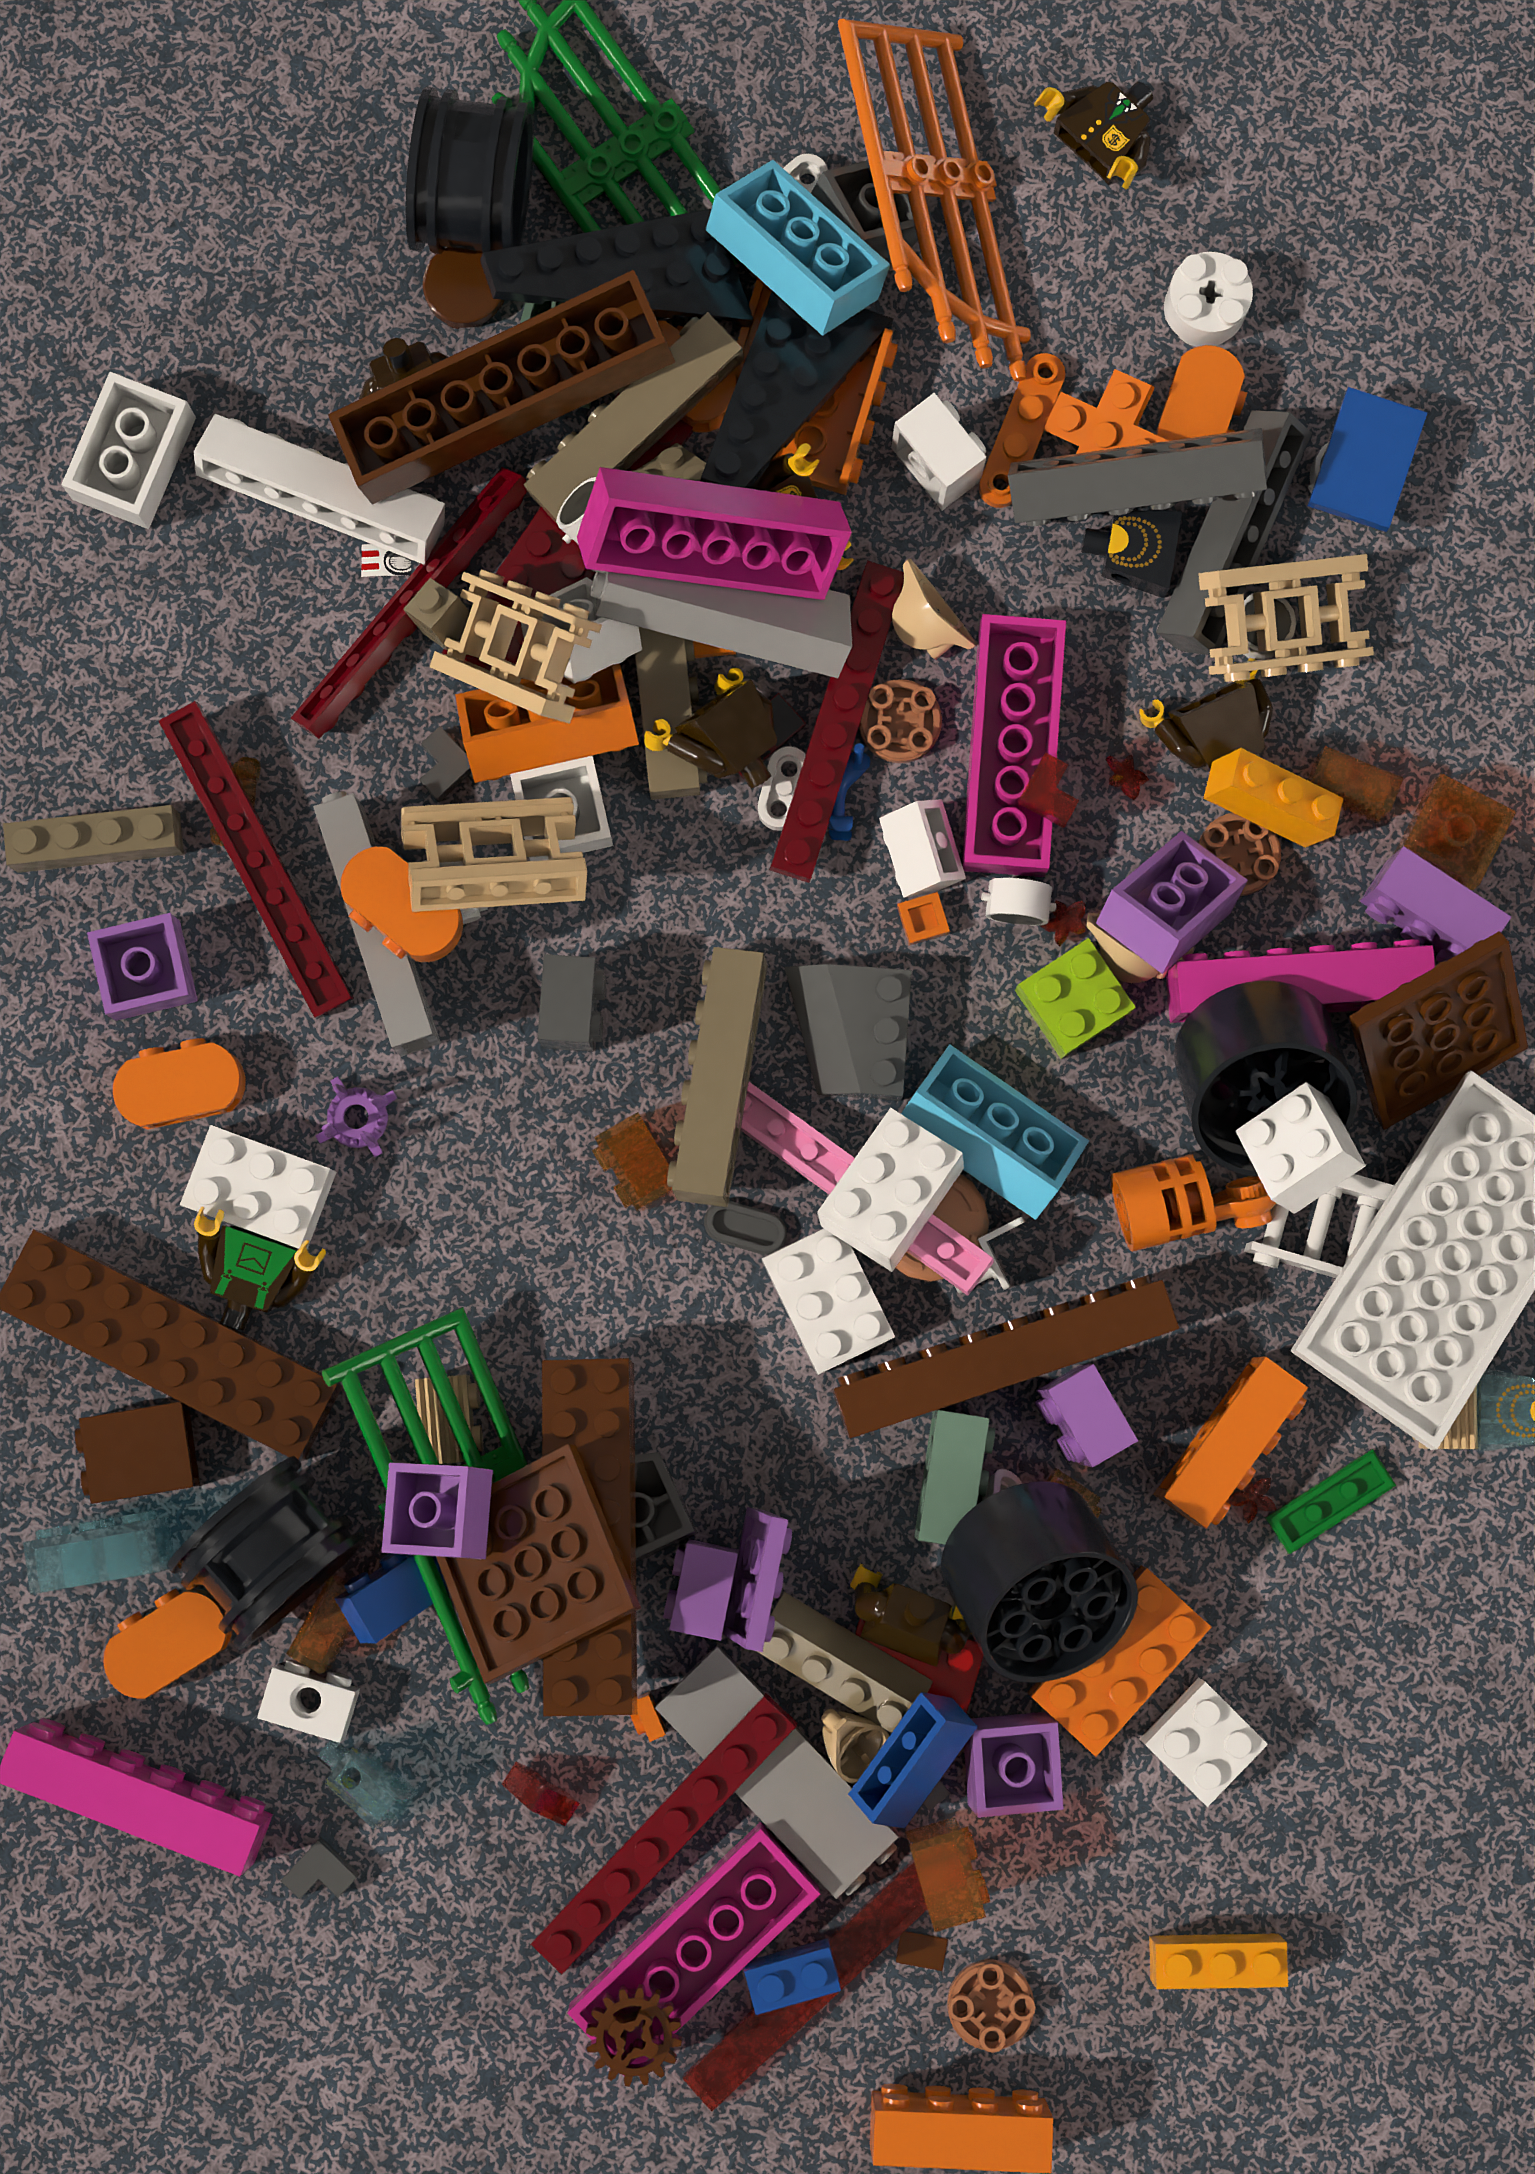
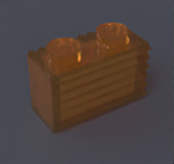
[1307,746,1403,823]
[592,1112,673,1212]
[286,1575,352,1674]

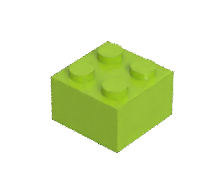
[1015,938,1136,1059]

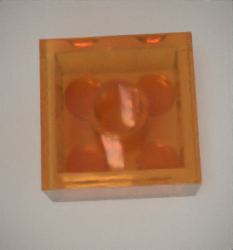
[1393,773,1517,891]
[905,1817,991,1932]

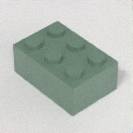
[914,1410,995,1545]

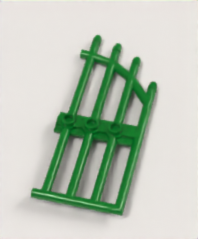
[491,0,740,318]
[322,1307,530,1725]

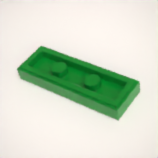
[1264,1449,1396,1554]

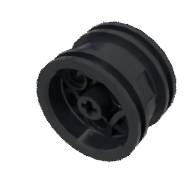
[405,86,534,254]

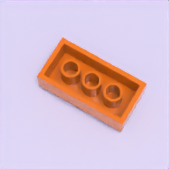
[455,663,639,783]
[1154,1356,1308,1529]
[1027,1565,1212,1757]
[870,2084,1053,2173]

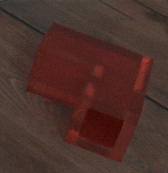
[1018,752,1079,828]
[502,1761,580,1826]

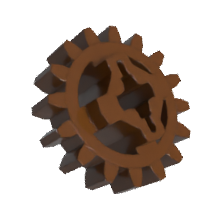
[586,1984,682,2087]

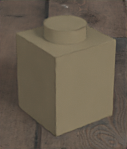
[403,578,470,651]

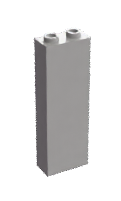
[590,570,852,678]
[313,791,441,1057]
[655,1644,898,1899]

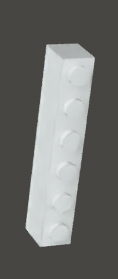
[194,414,445,564]

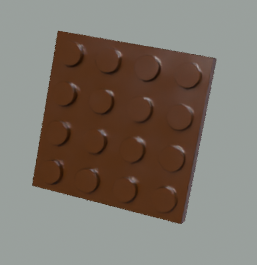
[1349,931,1528,1130]
[436,1444,641,1684]

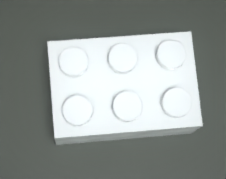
[61,372,196,529]
[817,1108,964,1272]
[180,1125,337,1249]
[762,1229,895,1375]

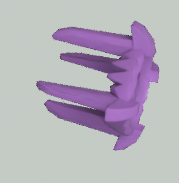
[316,1076,397,1157]

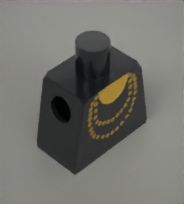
[1081,510,1182,598]

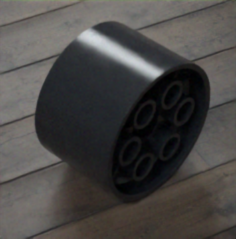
[1174,981,1357,1176]
[941,1481,1138,1683]

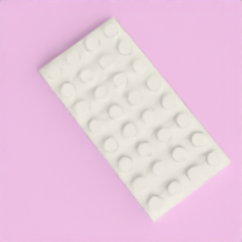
[1291,1071,1535,1450]

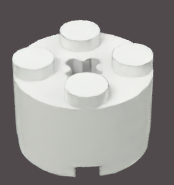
[1164,252,1253,347]

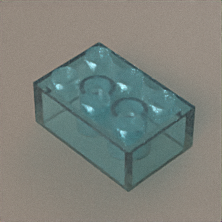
[23,1510,175,1595]

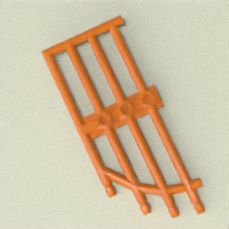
[838,19,1031,382]

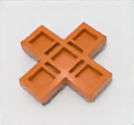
[1043,369,1169,454]

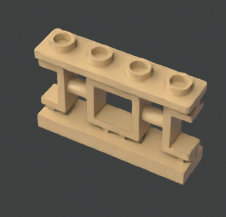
[1198,554,1374,682]
[430,569,602,724]
[401,797,587,912]

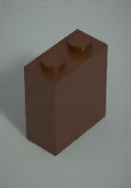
[75,1402,200,1504]

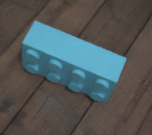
[706,160,890,336]
[901,1044,1089,1220]

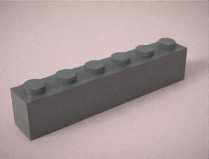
[1156,410,1312,655]
[1008,428,1267,526]

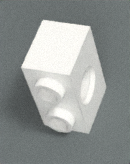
[257,1659,360,1743]

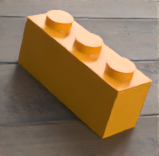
[1203,748,1343,848]
[1149,1934,1288,1989]

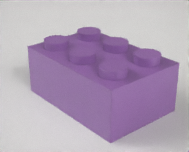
[1096,831,1248,974]
[1360,846,1511,963]
[1034,1364,1138,1467]

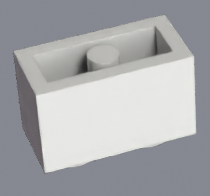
[879,799,966,898]

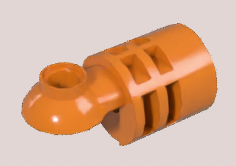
[1111,1154,1276,1252]

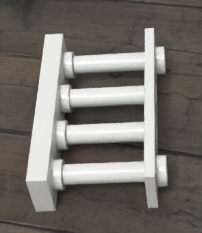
[1244,1174,1394,1278]

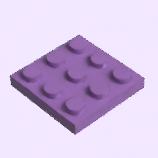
[722,1507,792,1652]

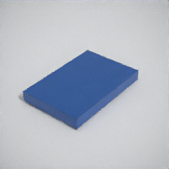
[1307,387,1427,532]

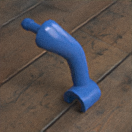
[829,743,870,841]

